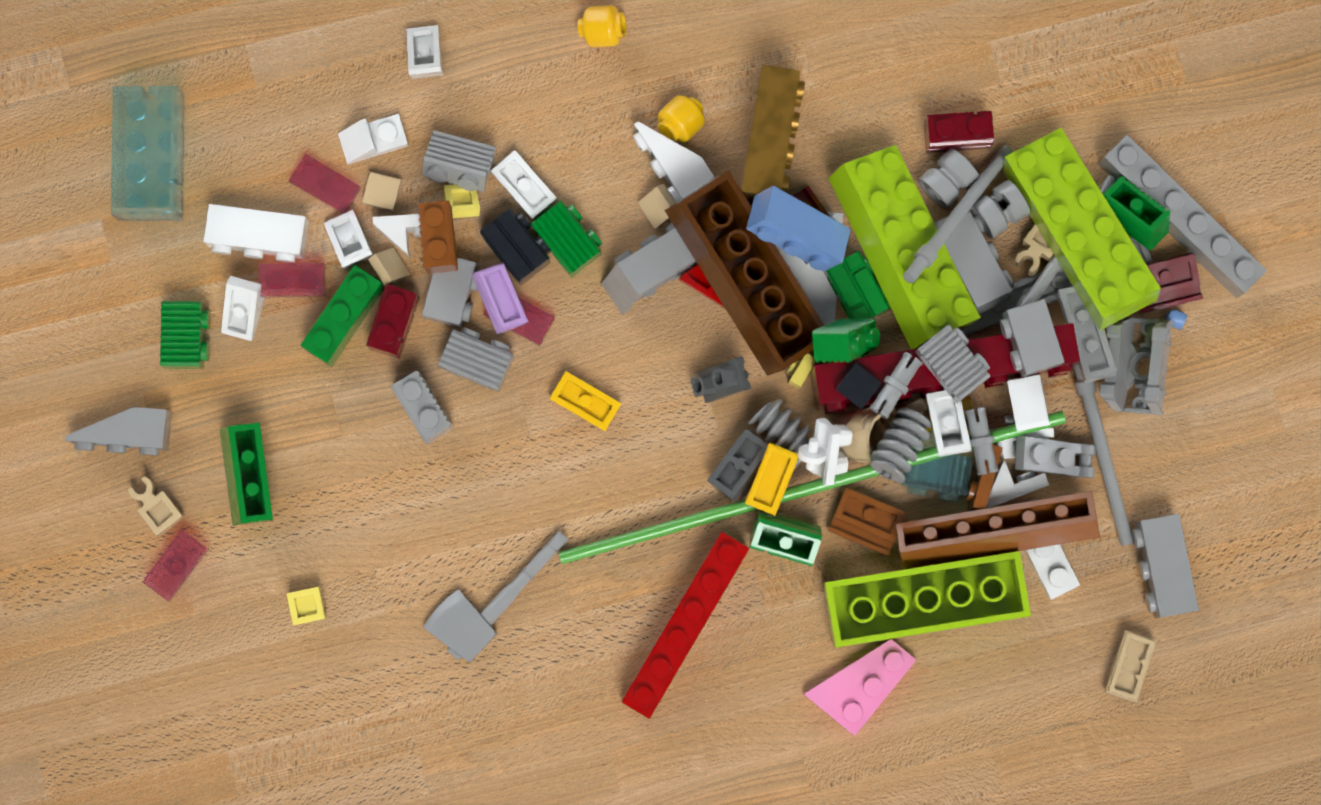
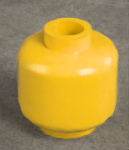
[577,5,627,48]
[657,95,705,143]

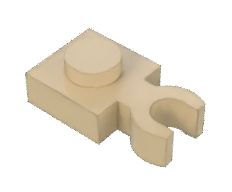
[1015,224,1053,276]
[128,476,184,537]

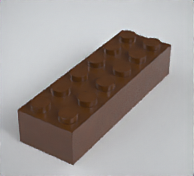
[664,170,825,376]

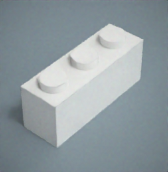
[203,204,309,263]

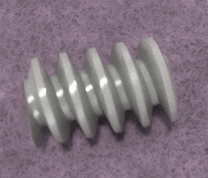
[748,398,813,469]
[870,408,932,483]

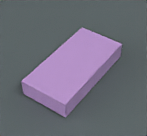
[472,263,529,334]

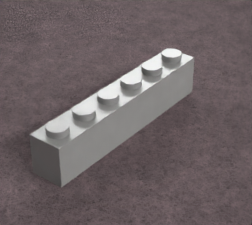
[1098,135,1267,299]

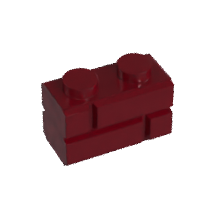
[924,111,994,153]
[366,284,420,359]

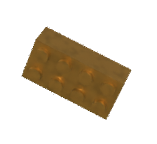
[741,64,805,205]

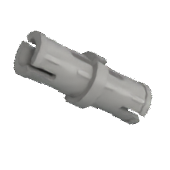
[869,352,923,419]
[964,407,999,475]

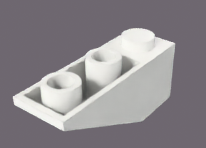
[633,121,715,202]

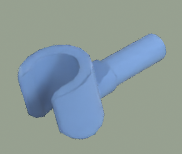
[1164,310,1187,330]

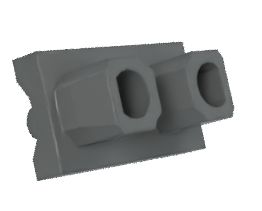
[691,357,751,403]

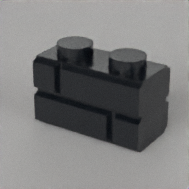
[480,209,551,286]

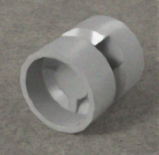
[918,148,979,209]
[970,180,1030,239]

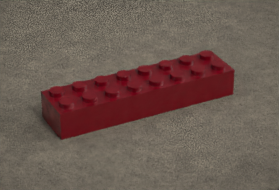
[810,323,1080,415]

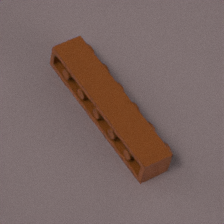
[896,491,1101,569]

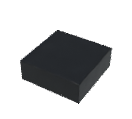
[835,363,882,410]

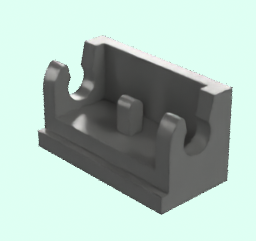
[707,429,768,503]

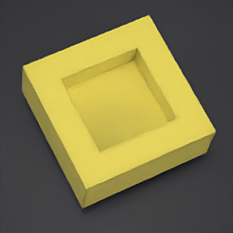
[443,184,480,218]
[787,354,816,390]
[286,587,327,626]

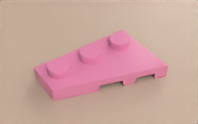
[804,639,916,736]

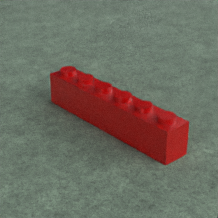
[621,532,750,719]

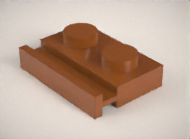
[966,444,1003,511]
[827,487,906,556]

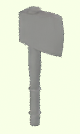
[423,531,568,663]

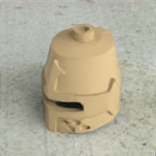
[835,407,896,463]

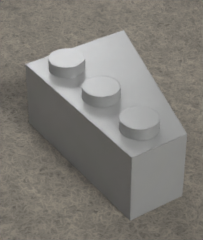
[601,224,698,315]

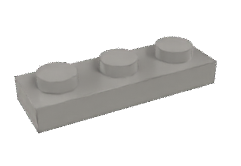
[1057,286,1117,384]

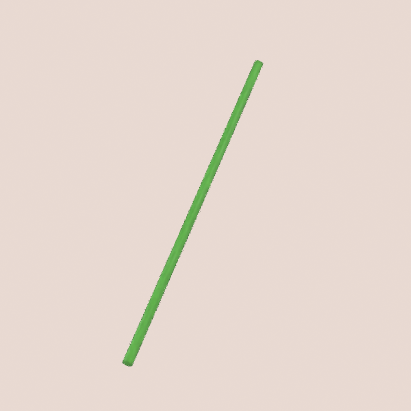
[559,410,1066,564]

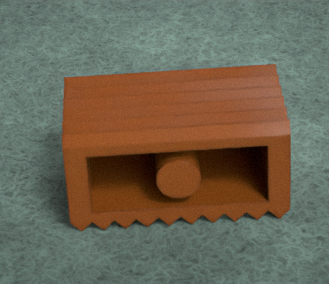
[417,200,458,274]

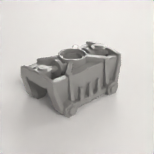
[1099,317,1174,415]

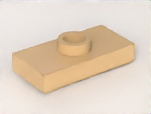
[1104,630,1157,703]

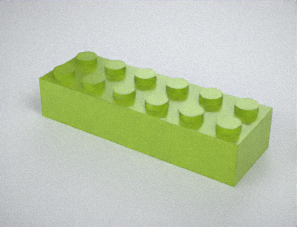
[1003,128,1161,330]
[828,145,981,350]
[823,551,1031,648]

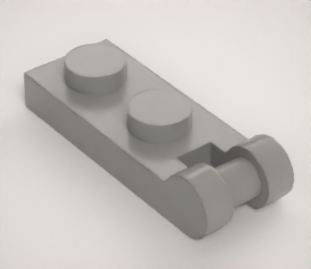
[1015,436,1096,478]

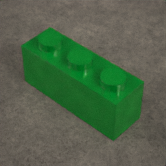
[300,265,385,368]
[220,422,273,526]

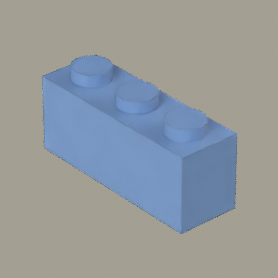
[746,186,851,271]

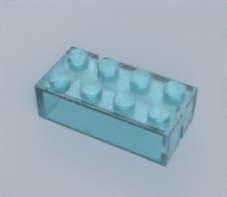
[111,86,185,221]

